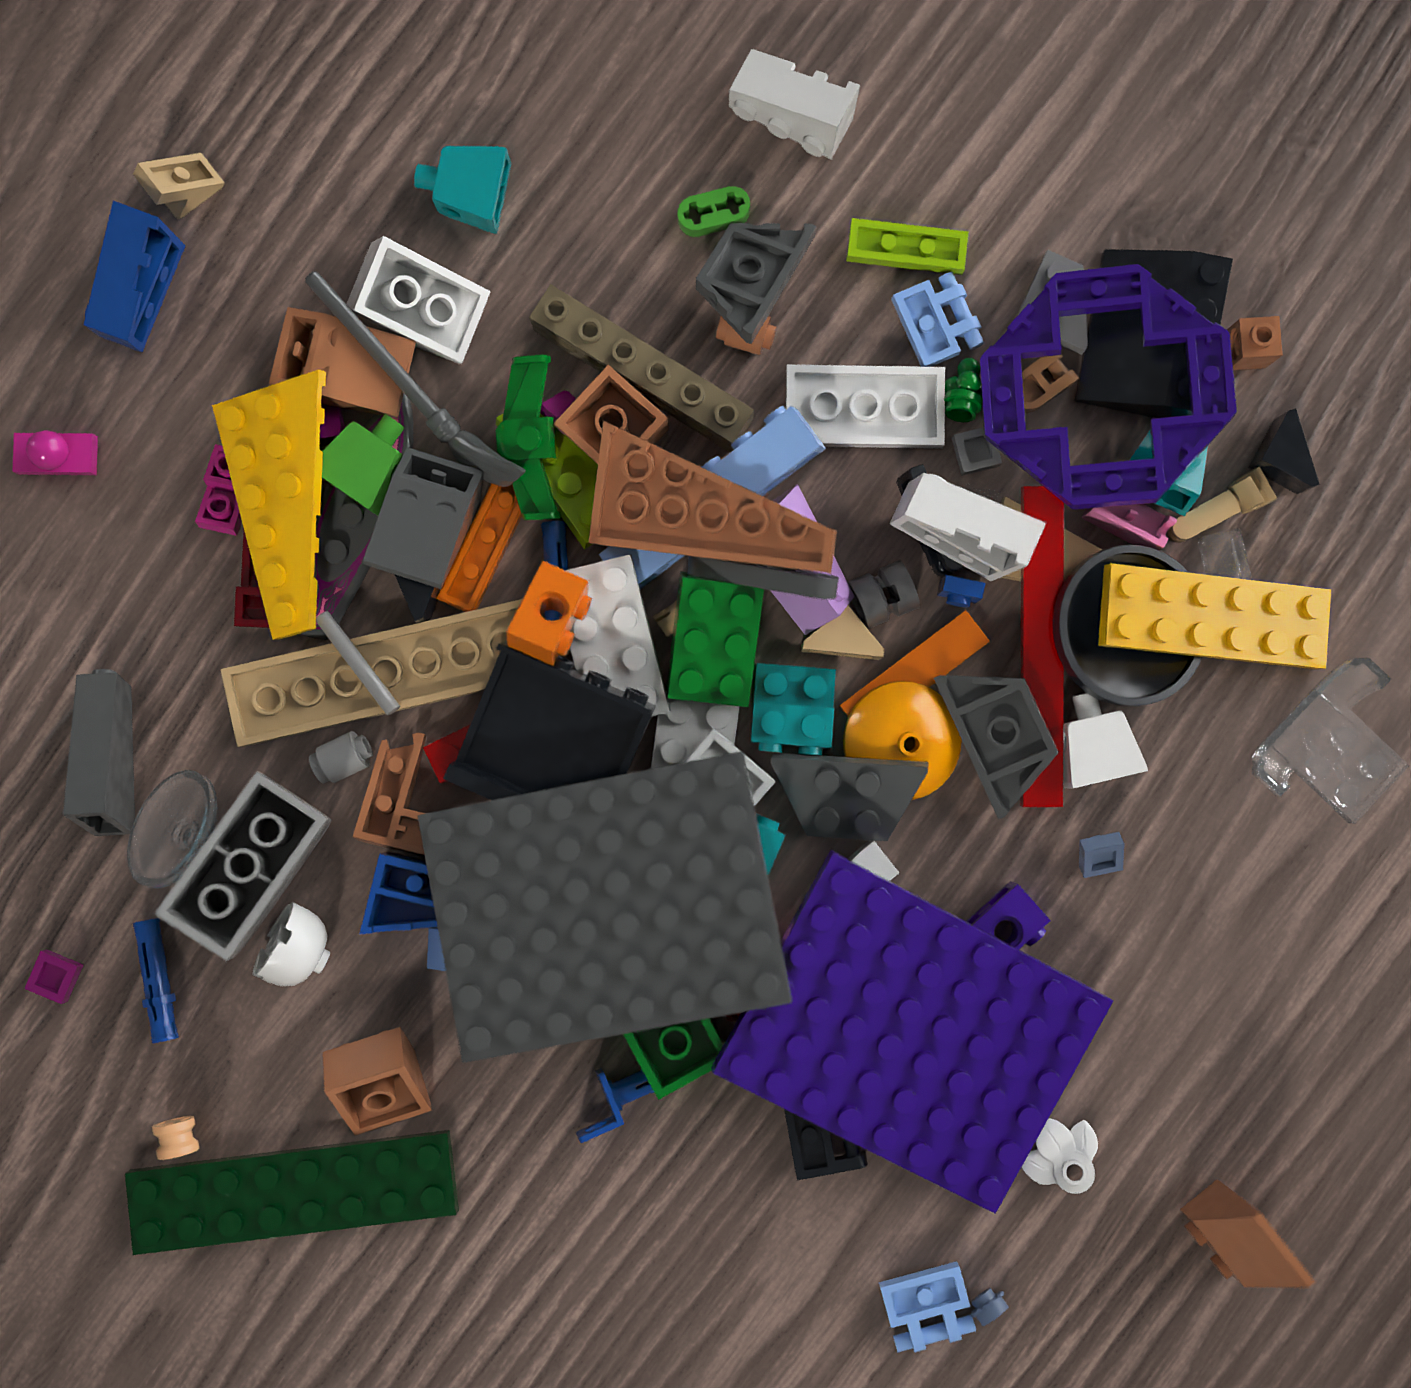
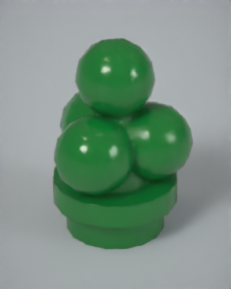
[944,357,983,422]

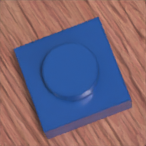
[937,575,985,607]

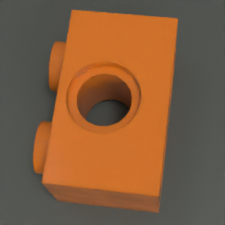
[506,561,592,666]

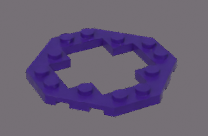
[980,264,1237,510]

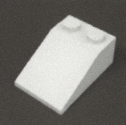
[347,236,490,364]

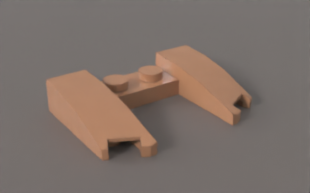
[353,733,492,856]

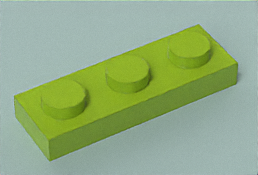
[846,218,969,275]

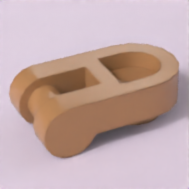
[1022,354,1080,413]

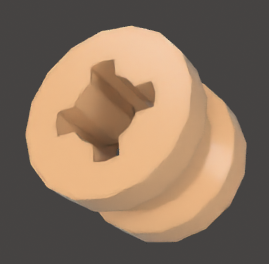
[152,1116,200,1160]

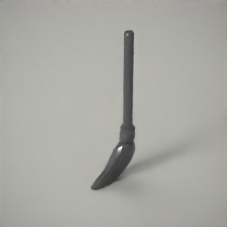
[305,271,526,487]

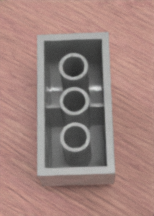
[154,771,332,961]

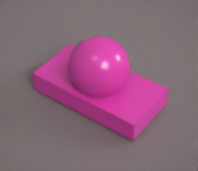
[12,430,98,475]

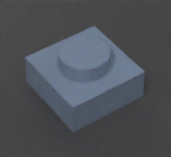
[1079,832,1125,878]

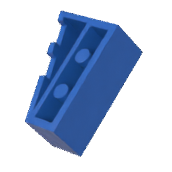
[84,200,186,352]
[359,852,438,934]

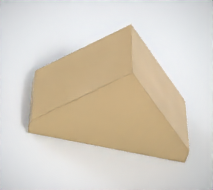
[801,605,884,660]

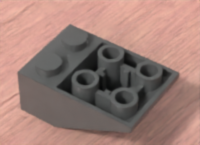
[363,447,484,589]

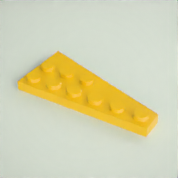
[212,369,326,640]

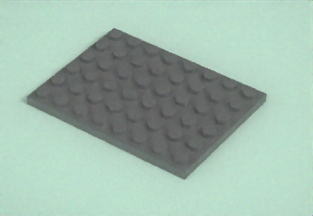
[418,751,792,1063]

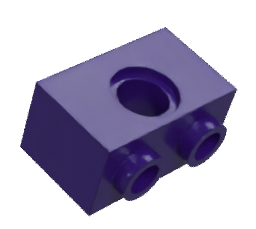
[966,881,1051,949]

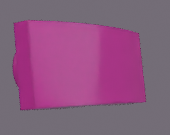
[195,444,242,536]

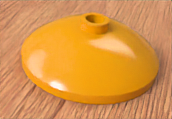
[843,681,962,800]

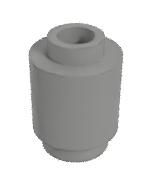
[309,731,373,784]

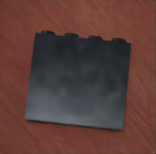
[444,641,656,800]

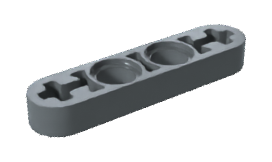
[687,556,839,599]

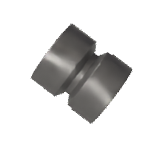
[848,560,920,629]

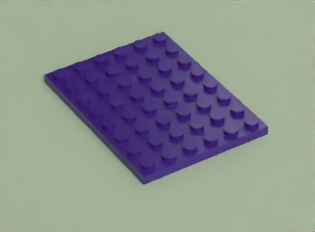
[711,850,1113,1214]

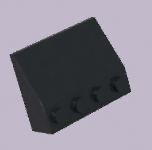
[1074,249,1233,418]

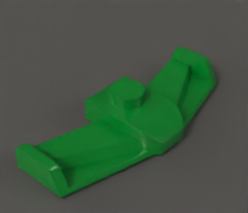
[495,355,561,520]

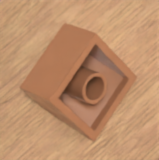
[554,365,669,464]
[323,1027,432,1136]

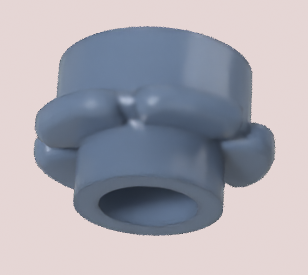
[971,1288,1009,1326]

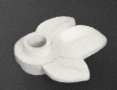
[1022,1118,1098,1194]

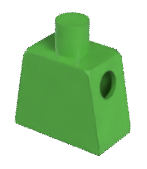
[322,414,405,516]

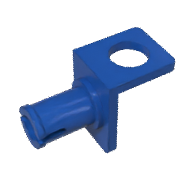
[576,1068,654,1143]

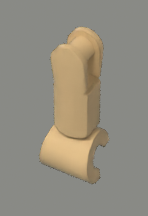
[1167,467,1277,542]

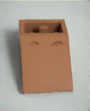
[269,307,416,418]

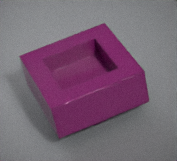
[24,949,84,1004]

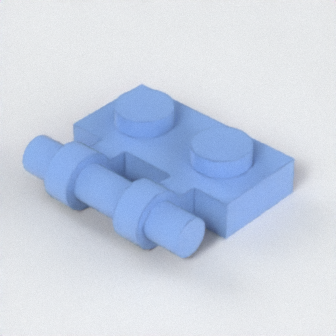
[891,272,984,367]
[879,1261,976,1353]

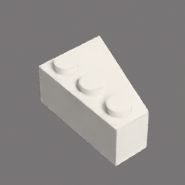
[889,473,1046,581]

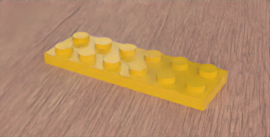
[1098,563,1331,669]

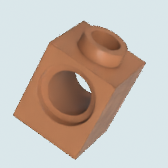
[1227,316,1283,370]

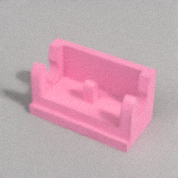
[1082,504,1177,550]

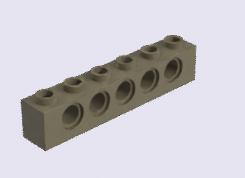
[529,284,754,452]

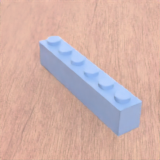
[599,406,826,589]

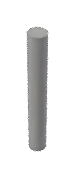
[316,611,400,716]

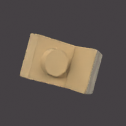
[133,153,225,219]

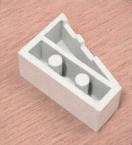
[729,49,860,159]

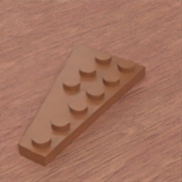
[588,421,837,573]

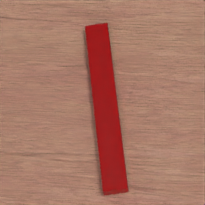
[1020,486,1064,807]

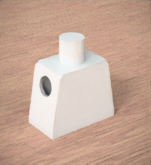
[1063,693,1148,788]

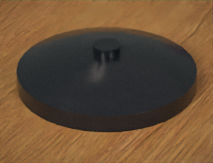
[1052,545,1202,706]

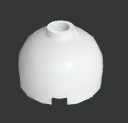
[253,902,330,986]

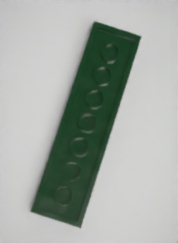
[125,1130,459,1255]

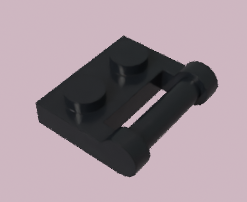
[784,1109,868,1181]

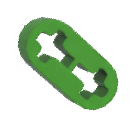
[678,186,750,237]

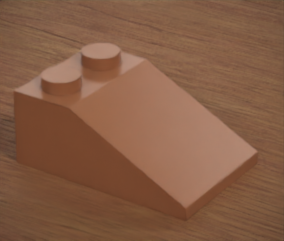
[1180,1179,1315,1288]

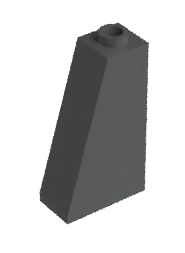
[63,669,135,836]

